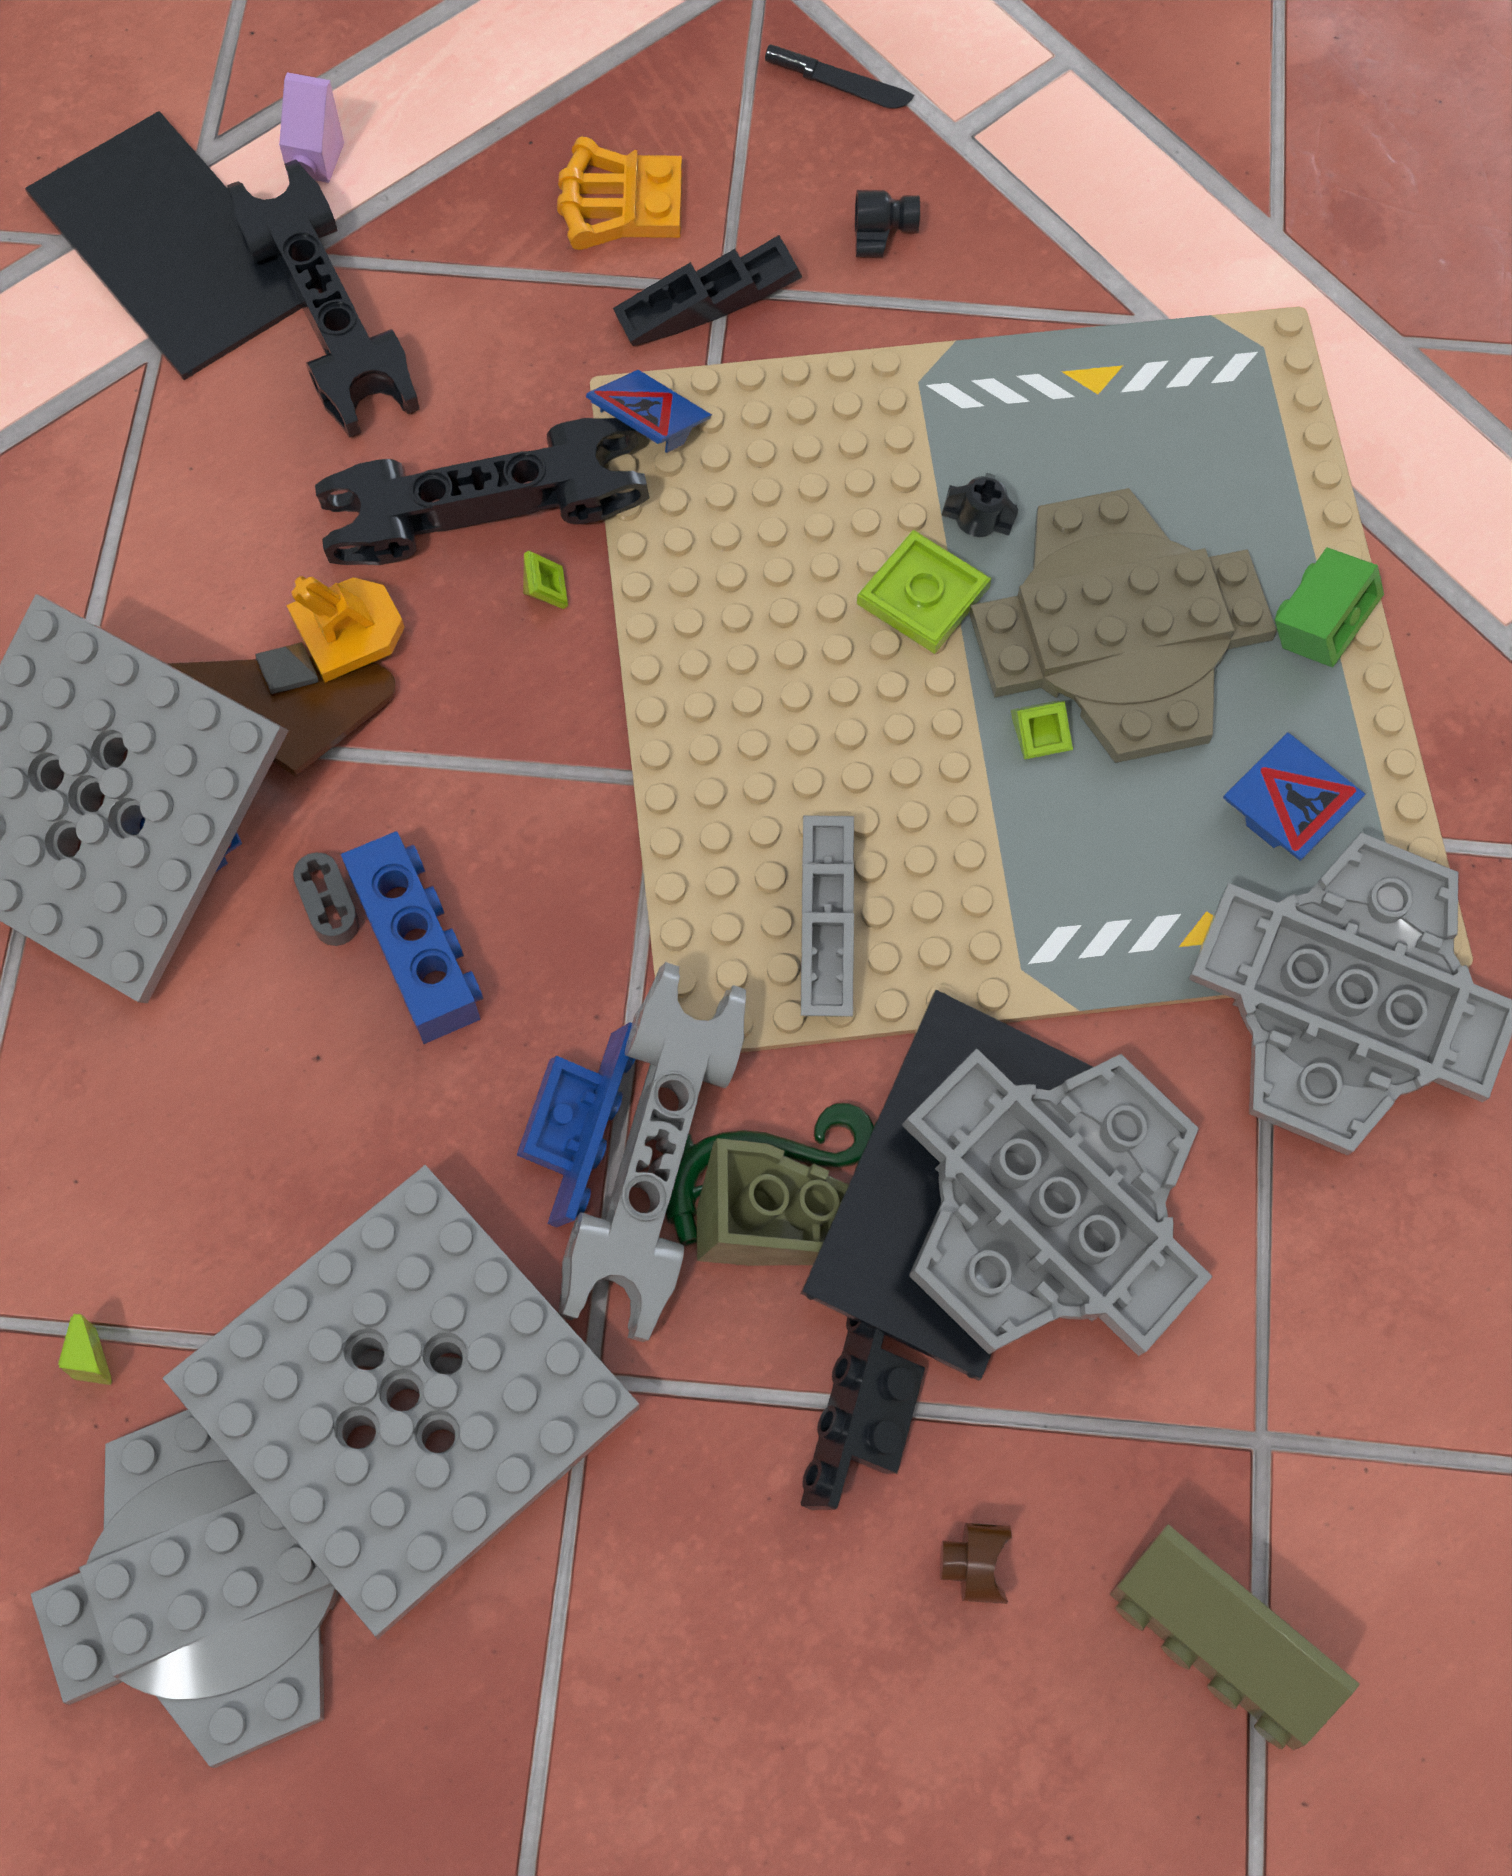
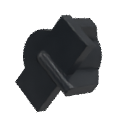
[941,473,1018,537]

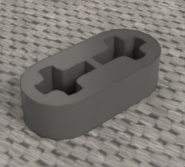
[293,852,359,946]

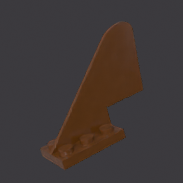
[126,657,395,777]

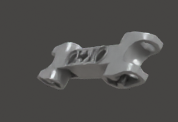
[558,962,746,1342]

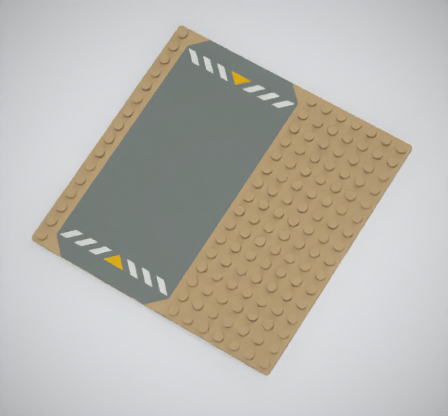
[590,306,1473,1053]

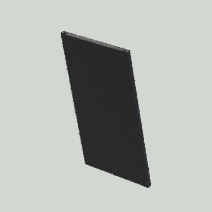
[25,111,319,380]
[800,990,1093,1381]

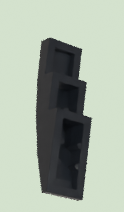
[613,235,802,346]

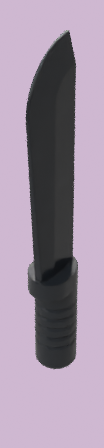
[765,44,914,108]

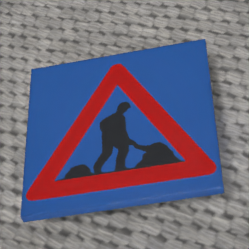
[586,370,712,453]
[1223,732,1365,861]

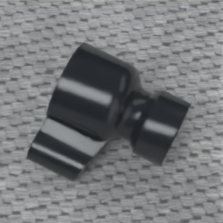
[855,190,920,258]

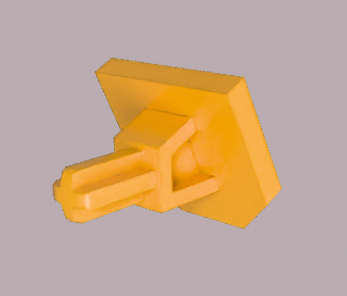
[286,576,405,683]

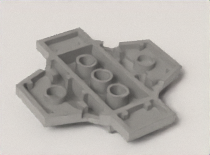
[1188,833,1512,1156]
[902,1049,1213,1356]
[30,1410,339,1768]

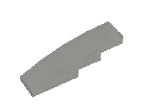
[801,815,854,1017]

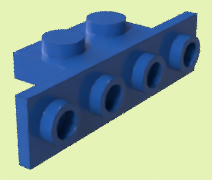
[517,1022,635,1228]

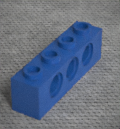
[341,831,484,1044]

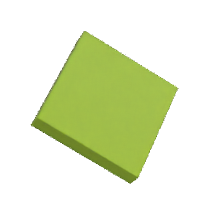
[857,530,991,654]

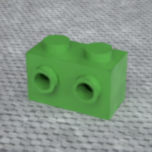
[1275,547,1384,668]

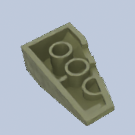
[697,1138,848,1266]

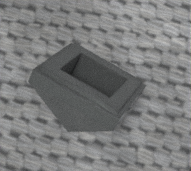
[255,642,318,694]

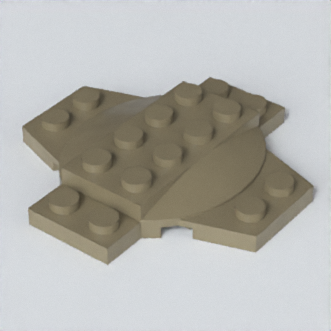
[969,488,1277,763]

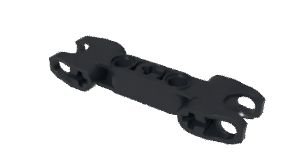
[227,159,420,438]
[315,418,650,565]

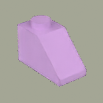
[279,72,344,183]

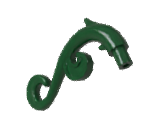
[665,1103,874,1246]

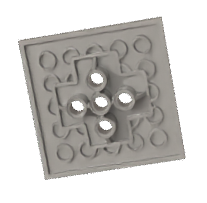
[0,594,289,1003]
[162,1165,639,1640]

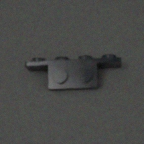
[801,1317,925,1510]

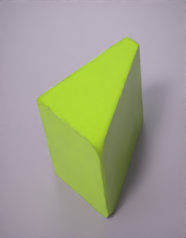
[1011,701,1073,759]
[58,1314,112,1385]

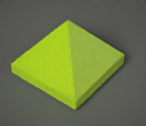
[523,550,568,609]

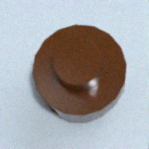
[940,1523,1012,1604]

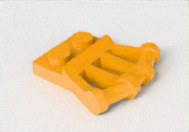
[557,136,682,250]

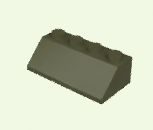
[1110,1524,1360,1750]

